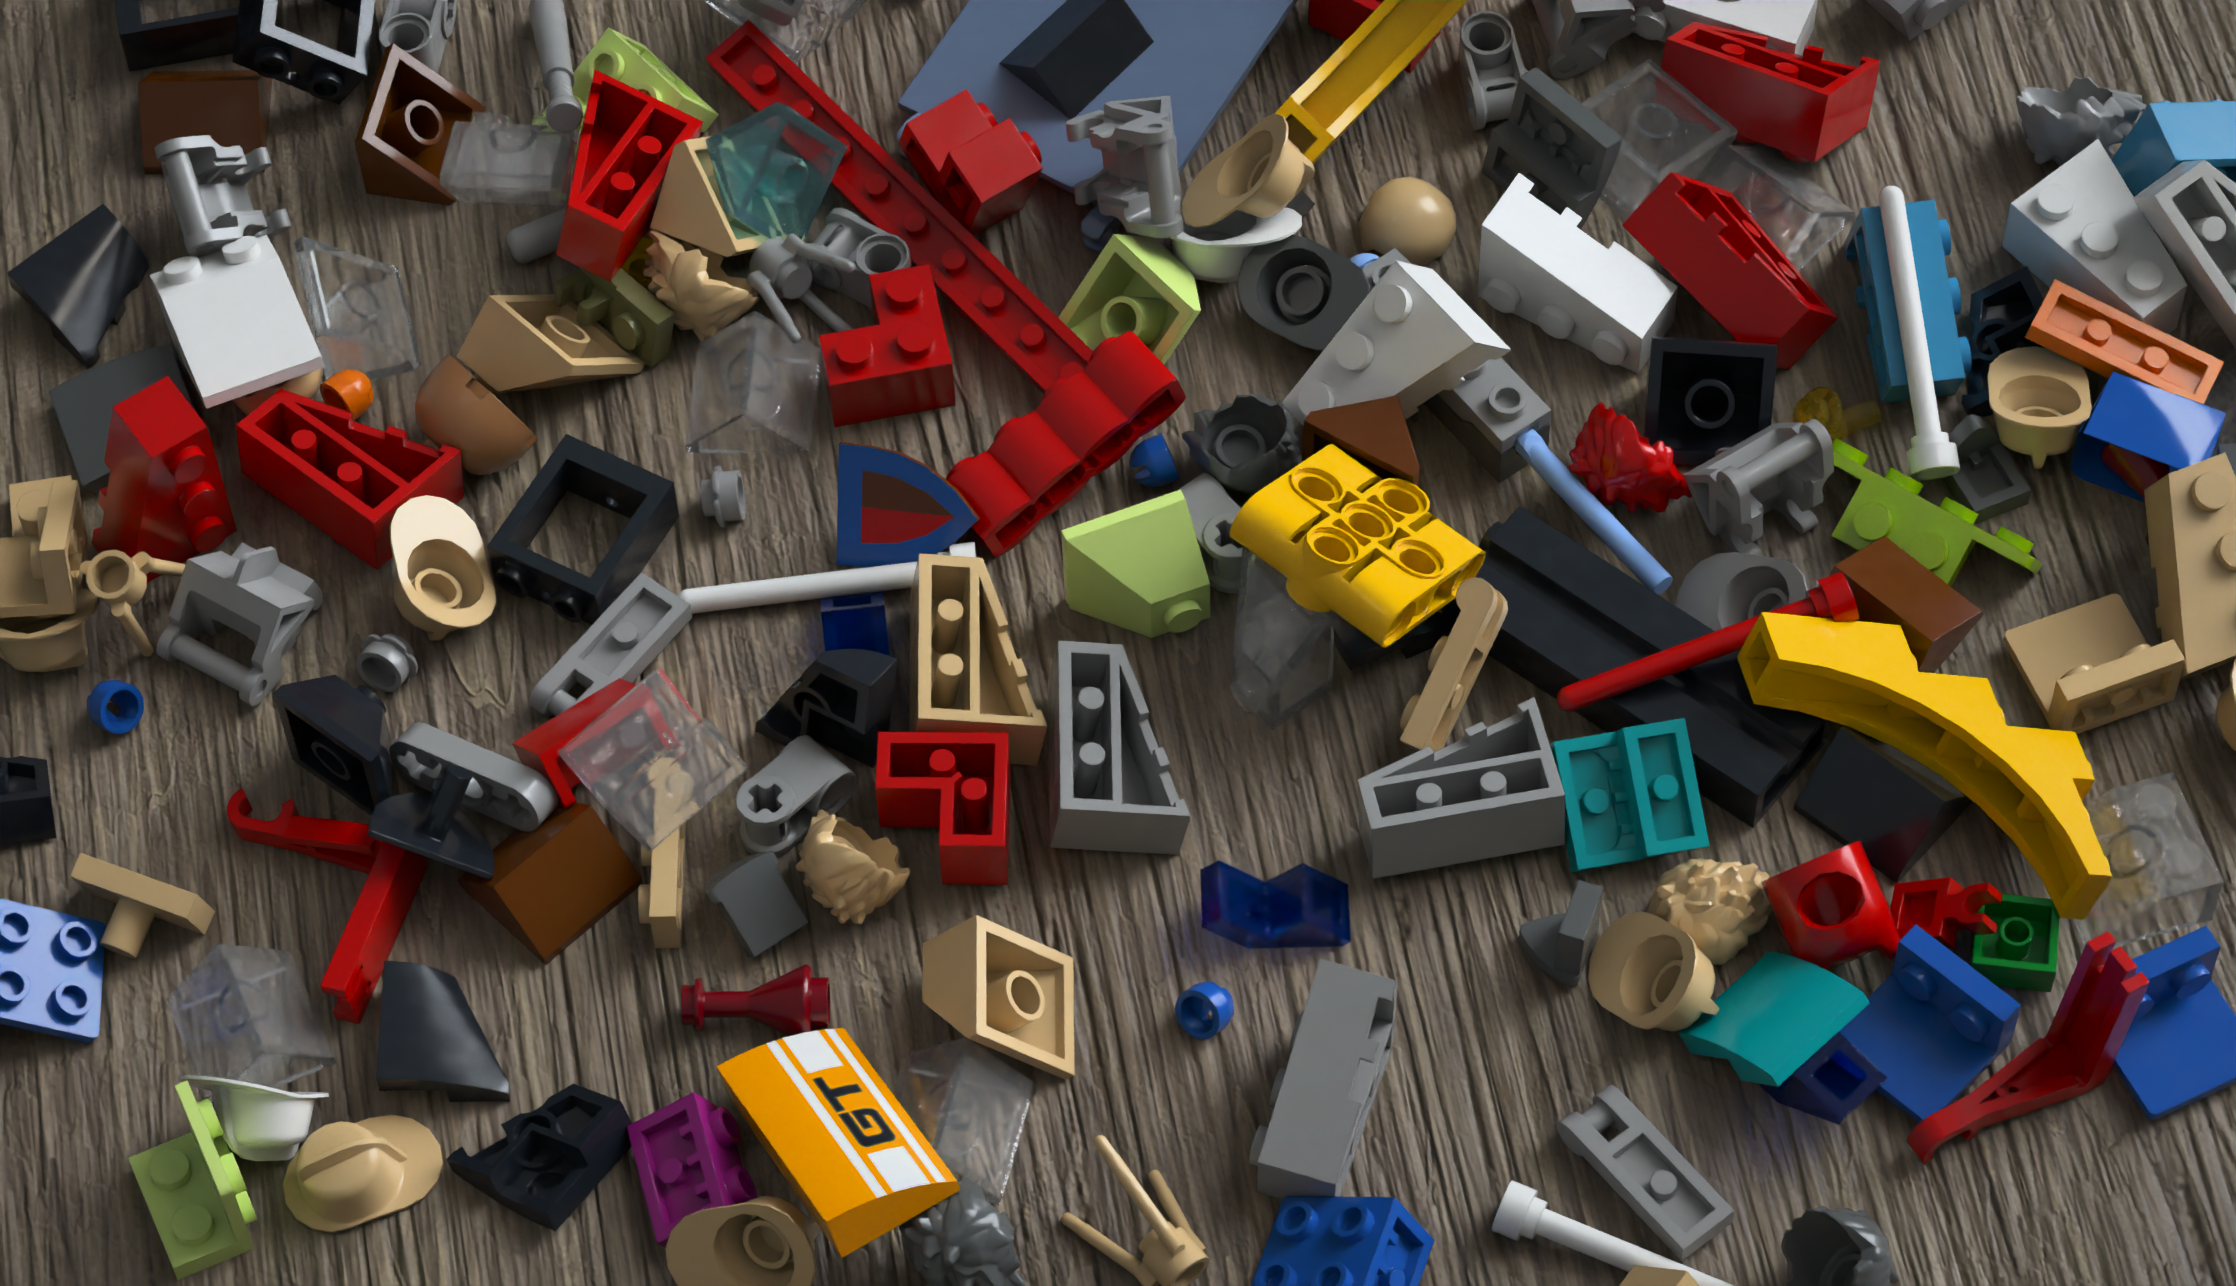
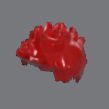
[1569,402,1692,513]

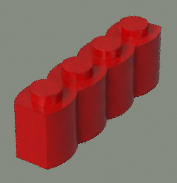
[946,330,1186,558]

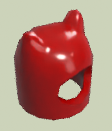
[1761,841,1901,971]

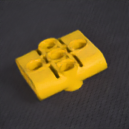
[1229,444,1485,648]

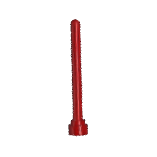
[1557,571,1859,712]

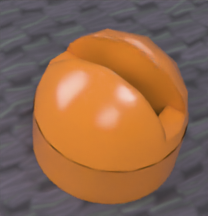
[319,369,374,421]

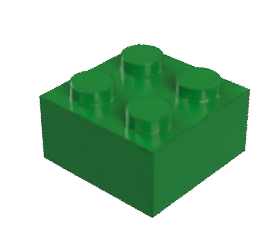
[1969,893,2060,992]

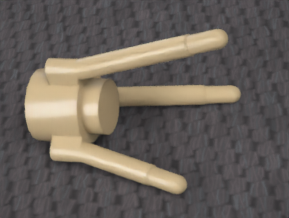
[80,550,186,657]
[1061,1135,1210,1286]

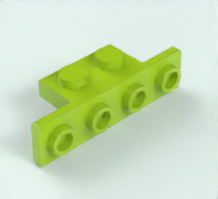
[1831,438,2043,587]

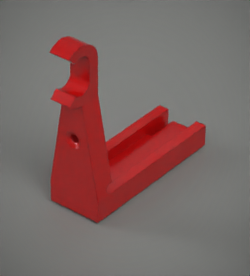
[227,788,428,1024]
[1906,931,2150,1165]

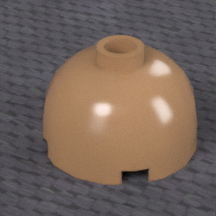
[415,354,538,475]

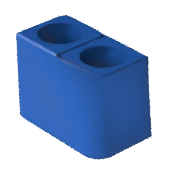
[2071,371,2226,503]

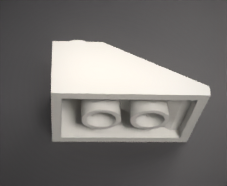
[150,235,325,409]

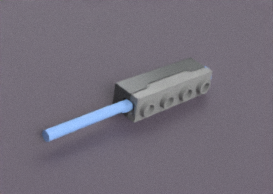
[1350,247,1673,595]

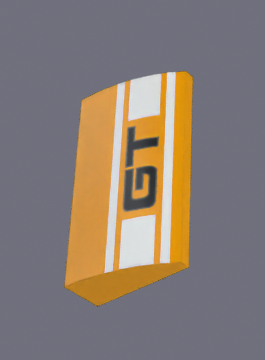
[716,1028,961,1258]

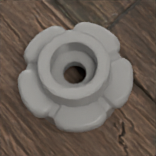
[701,466,746,528]
[356,634,418,692]

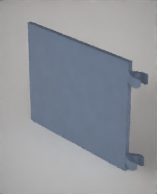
[896,0,1298,253]

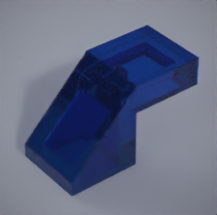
[820,591,894,694]
[1200,860,1351,949]
[1758,1032,1888,1125]

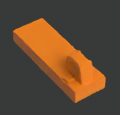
[2025,279,2224,404]

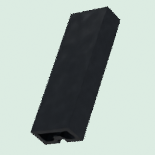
[1442,506,1831,828]

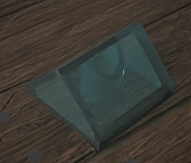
[705,102,848,241]

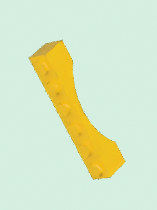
[1275,0,1469,165]

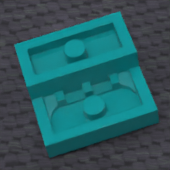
[1549,718,1710,873]
[1678,951,1870,1087]

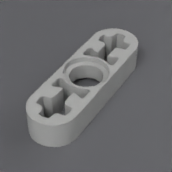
[389,722,558,832]

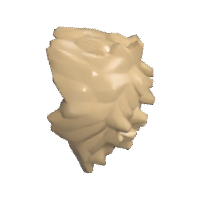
[643,229,759,343]
[796,809,910,925]
[1646,858,1772,965]

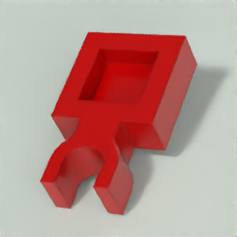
[1890,877,2003,948]

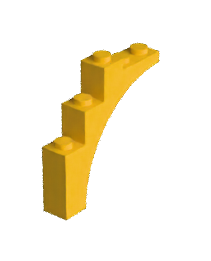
[1737,612,2112,920]

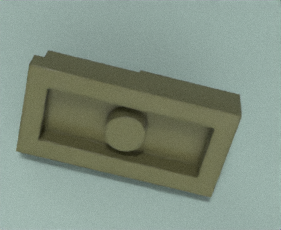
[555,267,675,368]

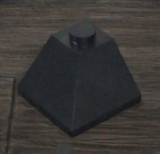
[273,675,395,816]

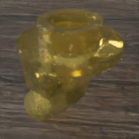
[1793,387,1881,444]

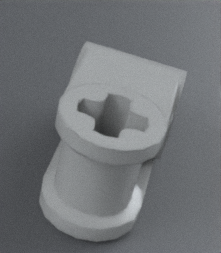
[379,0,457,74]
[1458,11,1528,130]
[806,208,912,310]
[1176,473,1261,594]
[736,735,857,857]

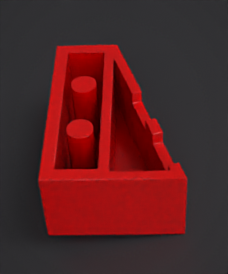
[1654,22,1881,162]
[556,70,703,282]
[1622,172,1838,370]
[91,376,237,583]
[236,389,464,570]

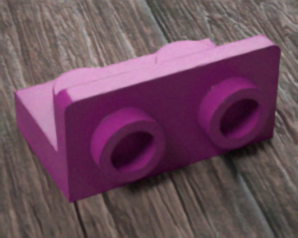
[627,1092,757,1248]

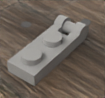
[529,572,692,717]
[1557,1085,1734,1261]

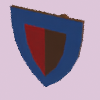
[836,442,980,568]

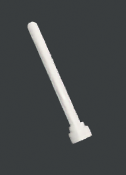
[1879,186,1960,480]
[678,542,977,614]
[1492,1180,1734,1286]

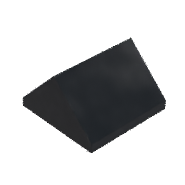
[1000,0,1154,119]
[1643,336,1778,465]
[1794,726,1973,883]

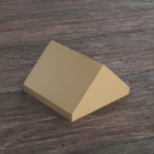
[650,133,780,257]

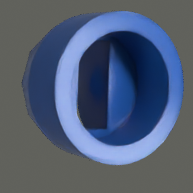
[1129,433,1180,487]
[87,680,144,734]
[1175,981,1234,1040]

